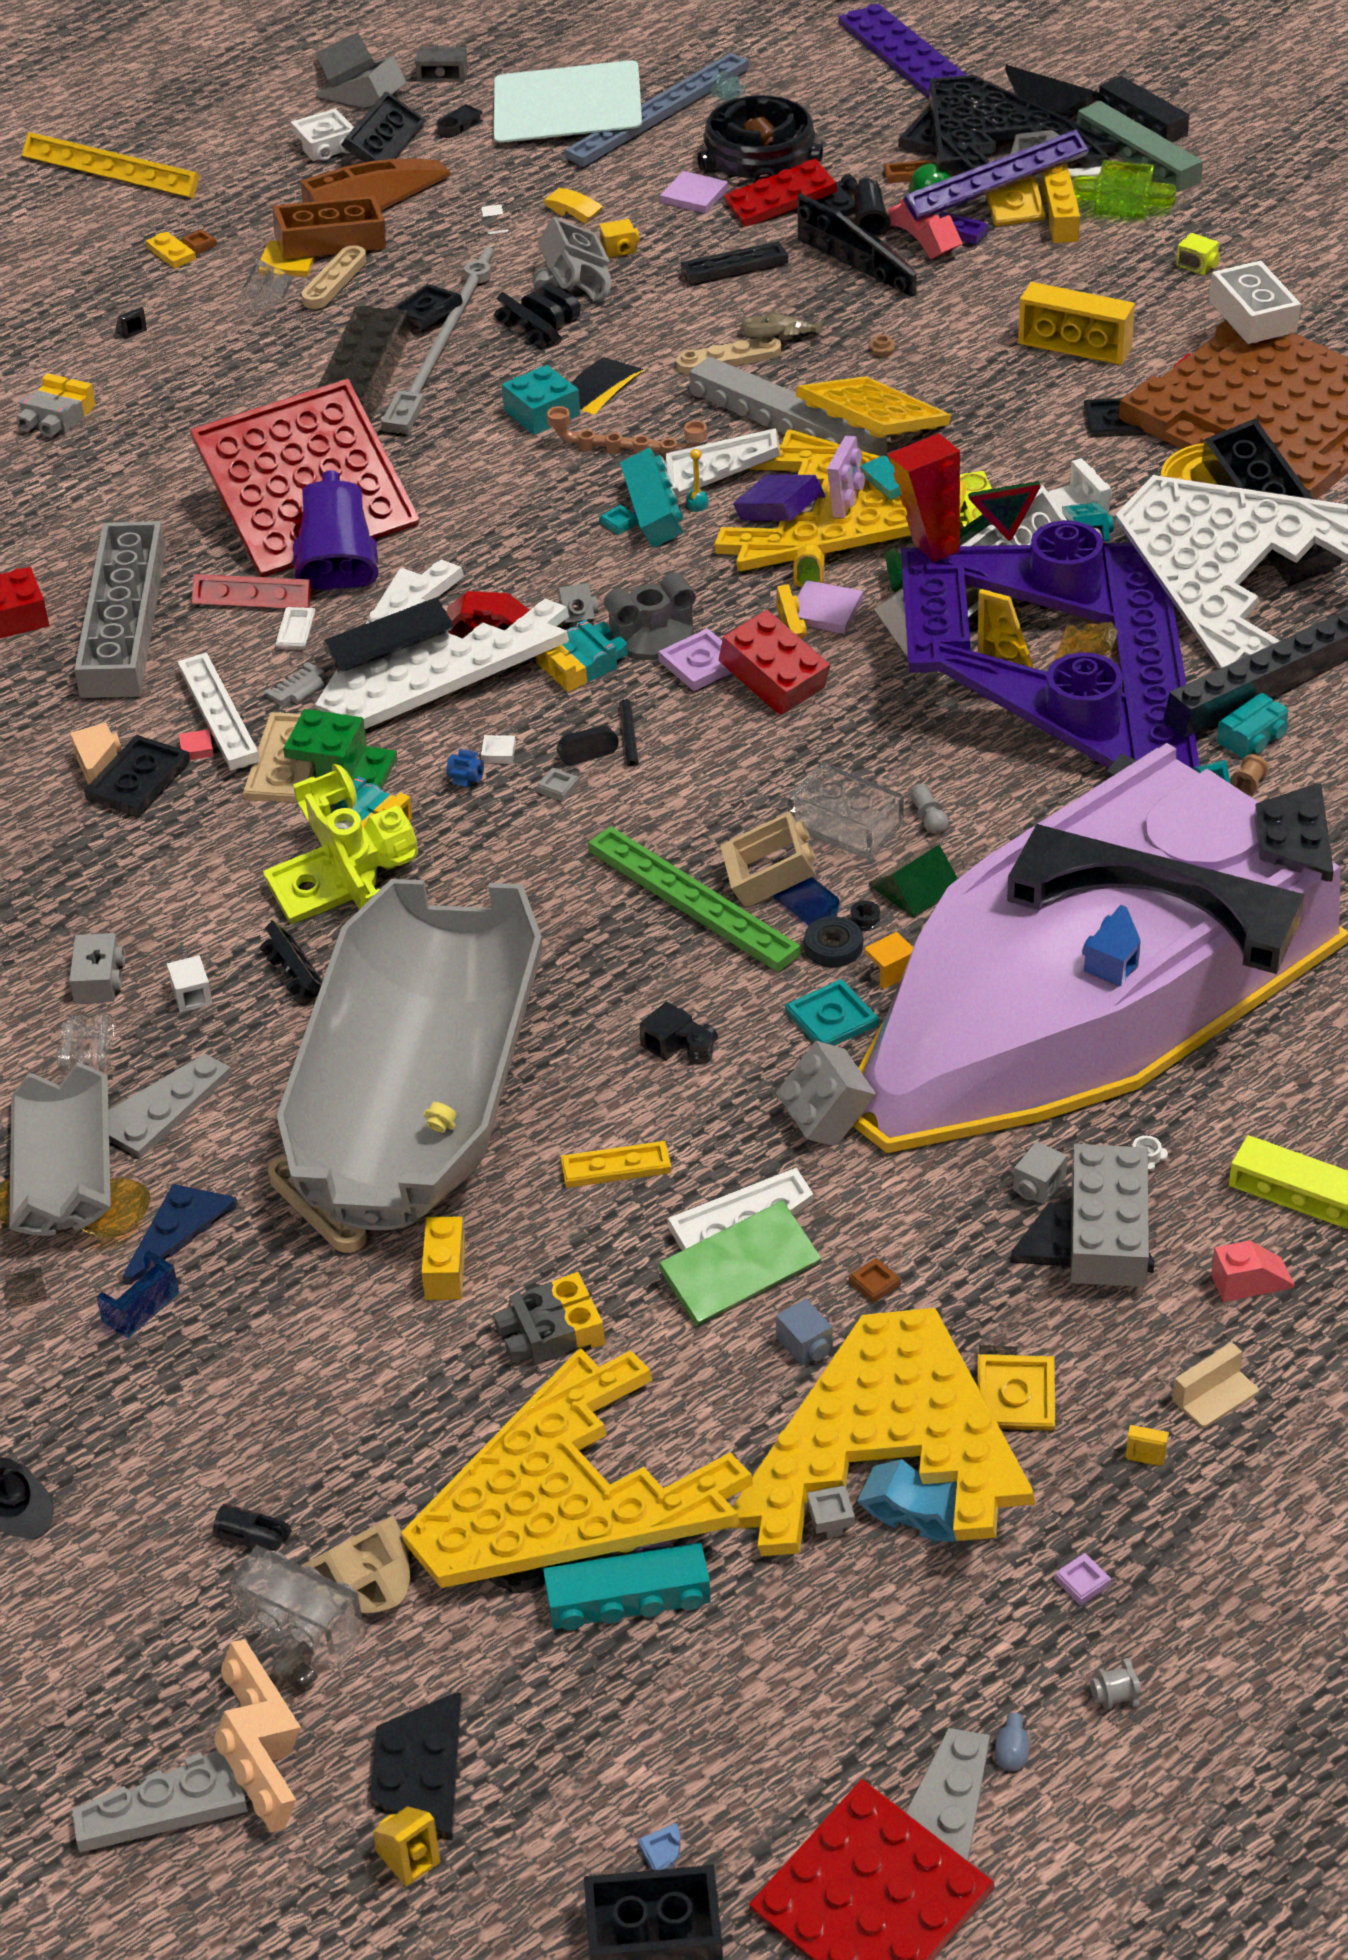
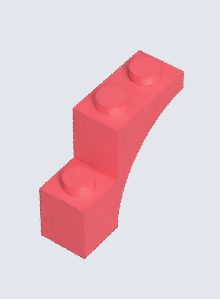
[888,199,963,260]

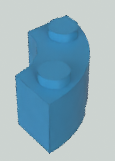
[857,1459,957,1542]

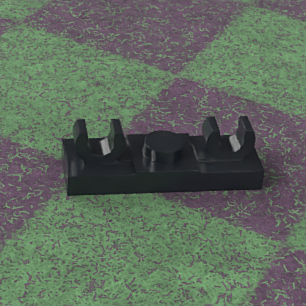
[494,291,563,350]
[260,920,323,1005]

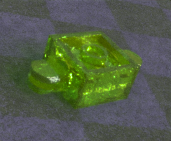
[1073,160,1176,219]

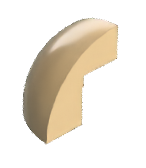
[297,1515,410,1613]

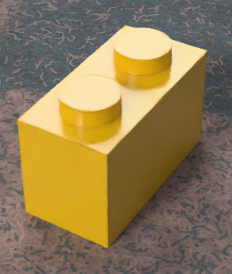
[422,1217,466,1300]

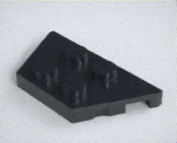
[1254,783,1334,882]
[1011,1202,1154,1273]
[370,1693,462,1840]

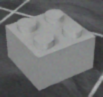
[776,1041,877,1146]

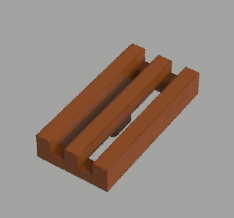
[883,160,935,184]

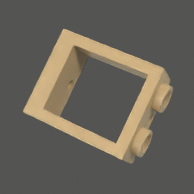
[720,811,816,907]

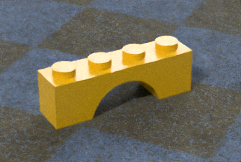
[1040,163,1080,243]

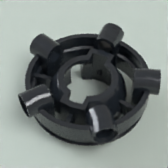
[697,95,823,183]

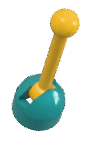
[686,449,709,512]

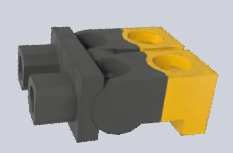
[493,1272,606,1365]

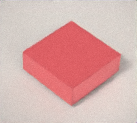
[179,729,214,760]

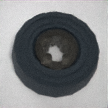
[803,916,863,968]

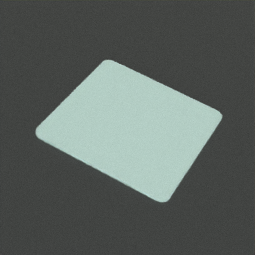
[494,60,642,143]

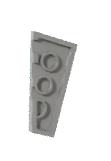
[108,1054,232,1159]
[906,1728,990,1861]
[72,1750,248,1852]

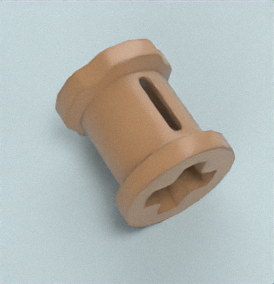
[1230,754,1269,795]

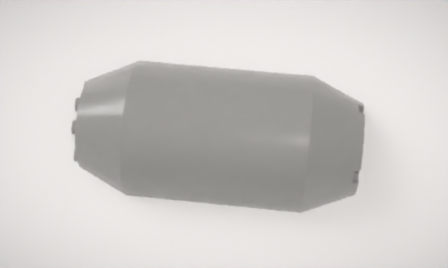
[276,879,542,1230]

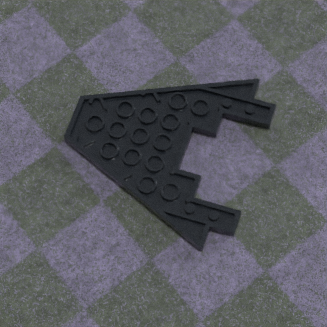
[929,75,1118,172]

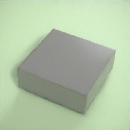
[536,768,580,802]

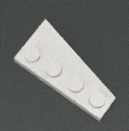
[666,428,780,497]
[668,1168,813,1251]

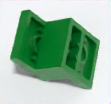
[283,709,397,790]

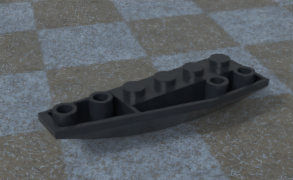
[797,194,917,297]

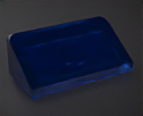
[773,877,839,926]

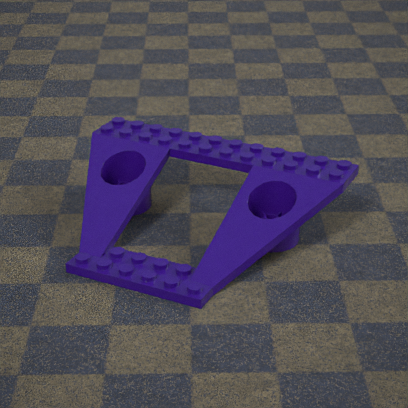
[901,520,1200,769]

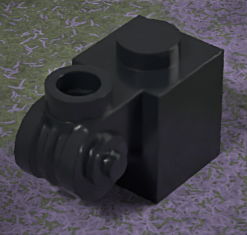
[639,1001,718,1064]

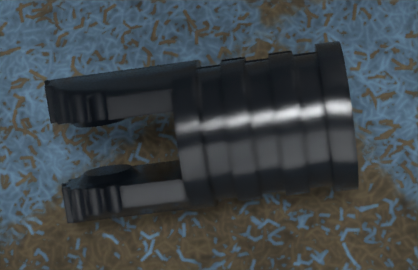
[213,1503,292,1553]

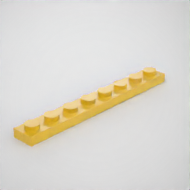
[21,132,201,198]

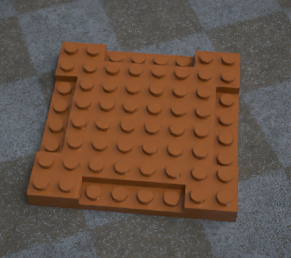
[1118,320,1348,500]

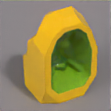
[793,544,825,587]

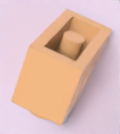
[70,723,122,785]

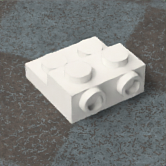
[291,108,354,161]

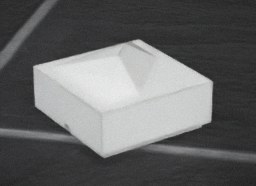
[481,735,516,764]

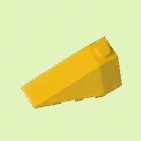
[978,589,1034,668]

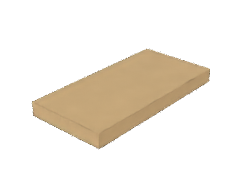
[243,712,316,803]

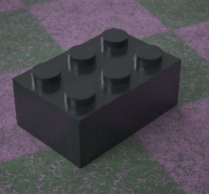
[584,1864,723,1960]

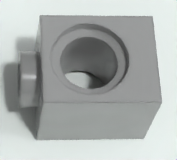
[1013,1141,1068,1205]

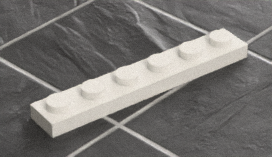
[178,652,260,771]

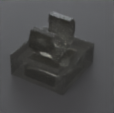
[269,1640,318,1695]

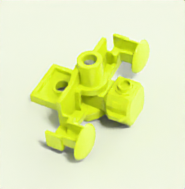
[263,764,418,925]

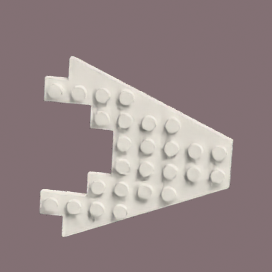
[1116,475,1348,669]
[315,559,569,729]

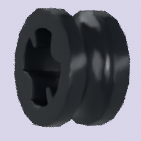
[850,901,880,931]

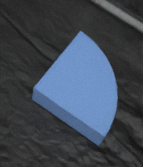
[638,1823,681,1870]

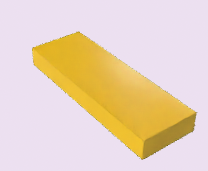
[561,1141,672,1188]

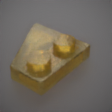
[1054,622,1118,661]

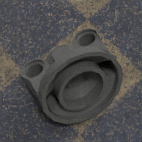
[604,572,696,660]

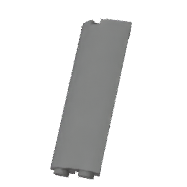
[9,1063,111,1236]

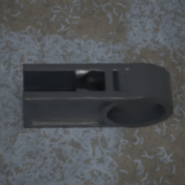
[436,104,483,138]

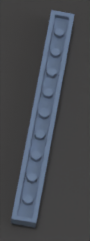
[565,53,749,167]

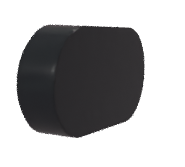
[556,726,619,766]

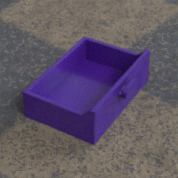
[733,474,826,521]

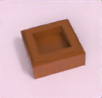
[181,229,217,255]
[849,1257,901,1304]

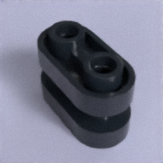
[521,283,581,330]

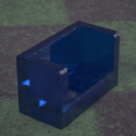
[96,1251,180,1339]

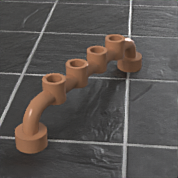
[547,406,707,460]

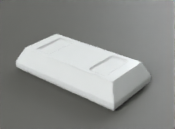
[275,607,315,650]

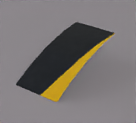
[571,357,645,415]

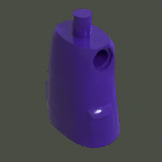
[293,470,379,590]

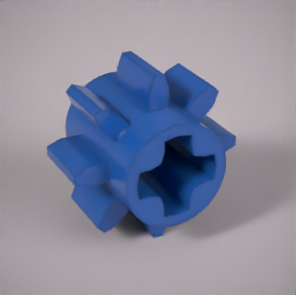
[446,748,484,787]

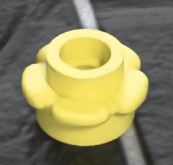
[423,1102,457,1133]

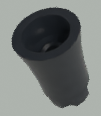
[854,178,891,235]

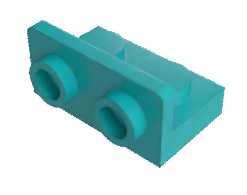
[1062,502,1114,542]

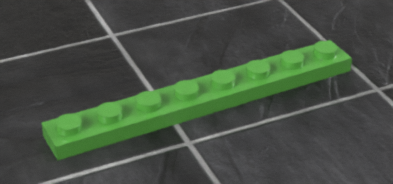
[588,826,801,972]

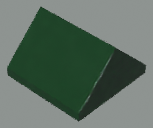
[869,844,958,918]

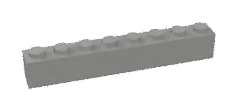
[689,356,887,456]

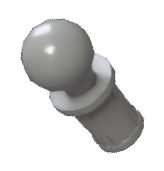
[910,784,949,834]

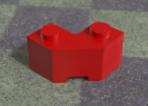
[446,591,530,639]

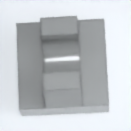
[807,1486,855,1539]

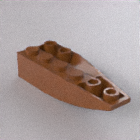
[300,158,450,211]

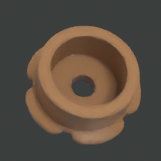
[869,334,896,357]

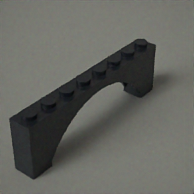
[1007,824,1305,974]

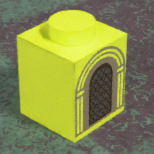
[1176,233,1220,275]

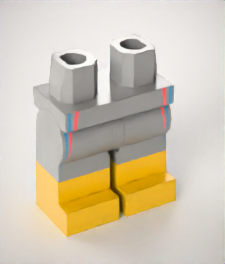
[17,373,96,438]

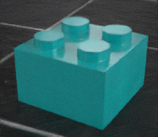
[502,365,580,435]

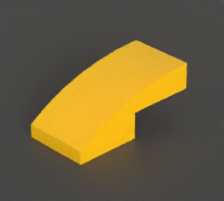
[543,188,603,224]

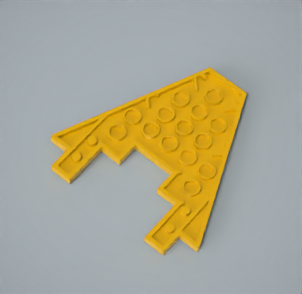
[714,430,967,571]
[731,1308,1036,1556]
[402,1349,753,1588]

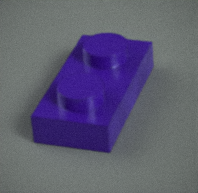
[938,211,988,245]

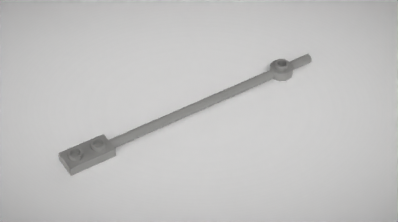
[381,246,494,434]

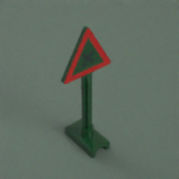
[884,481,1041,593]

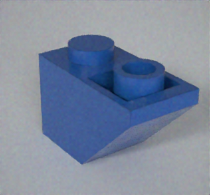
[1082,905,1141,986]

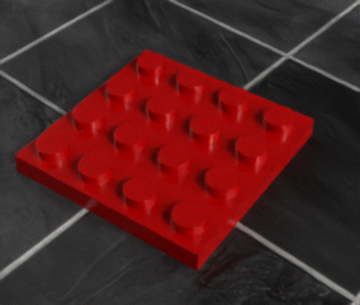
[749,1779,995,1960]

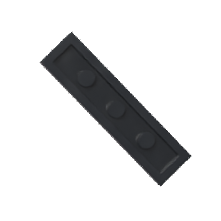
[680,241,788,285]

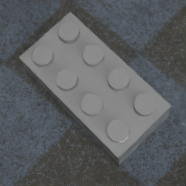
[1070,1144,1149,1287]

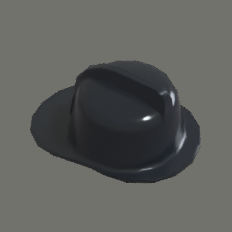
[0,1457,54,1539]

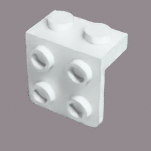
[1048,458,1112,515]

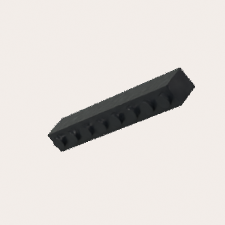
[1163,610,1348,738]

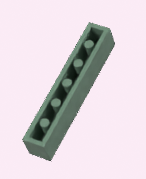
[1077,101,1203,192]

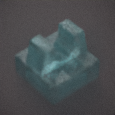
[711,71,745,102]

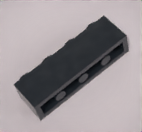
[1098,76,1190,142]

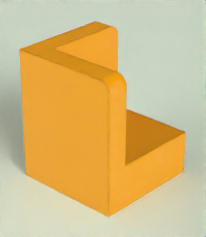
[865,932,913,989]

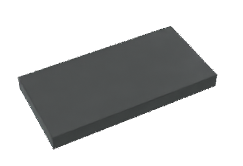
[315,32,375,88]

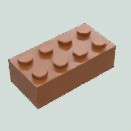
[273,195,386,259]

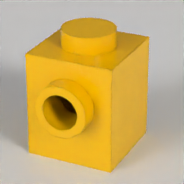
[599,219,640,258]

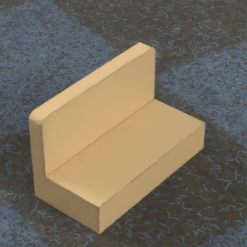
[1172,1342,1259,1428]

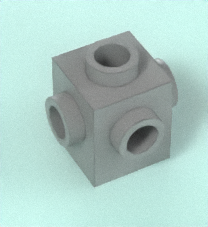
[556,583,598,628]

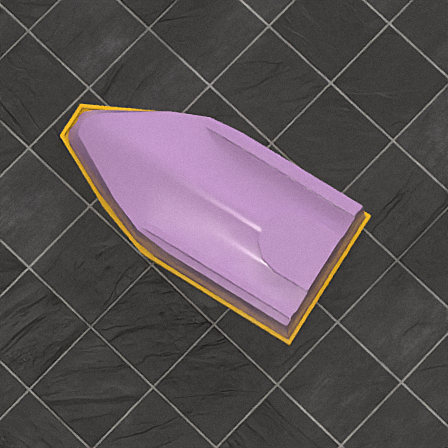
[853,743,1348,1153]

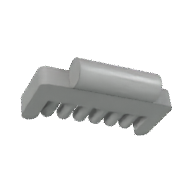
[265,663,325,706]

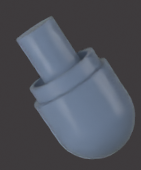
[995,1713,1030,1772]

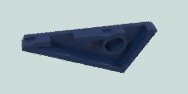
[123,1184,238,1285]

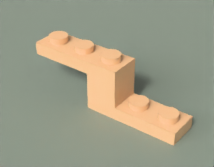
[214,1639,301,1833]

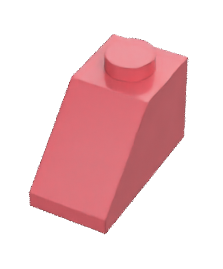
[1211,1240,1294,1302]

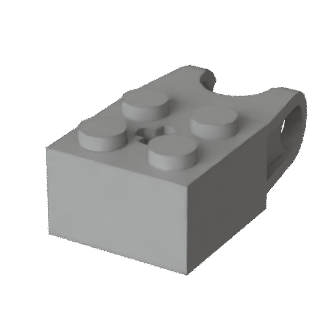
[538,217,611,302]

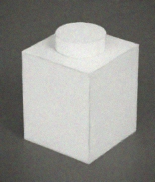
[167,955,213,1012]

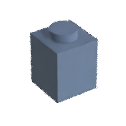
[776,1298,833,1366]

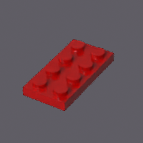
[724,159,838,227]

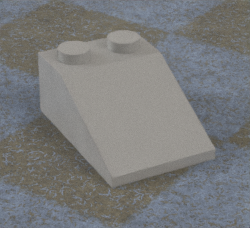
[316,56,406,108]

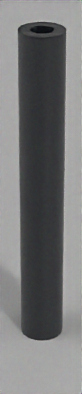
[619,699,639,766]

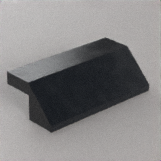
[322,597,454,674]

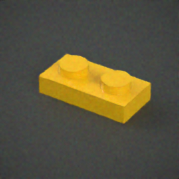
[146,232,196,269]
[775,584,807,639]

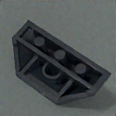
[1005,64,1102,117]

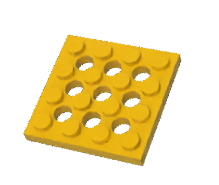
[795,376,951,438]

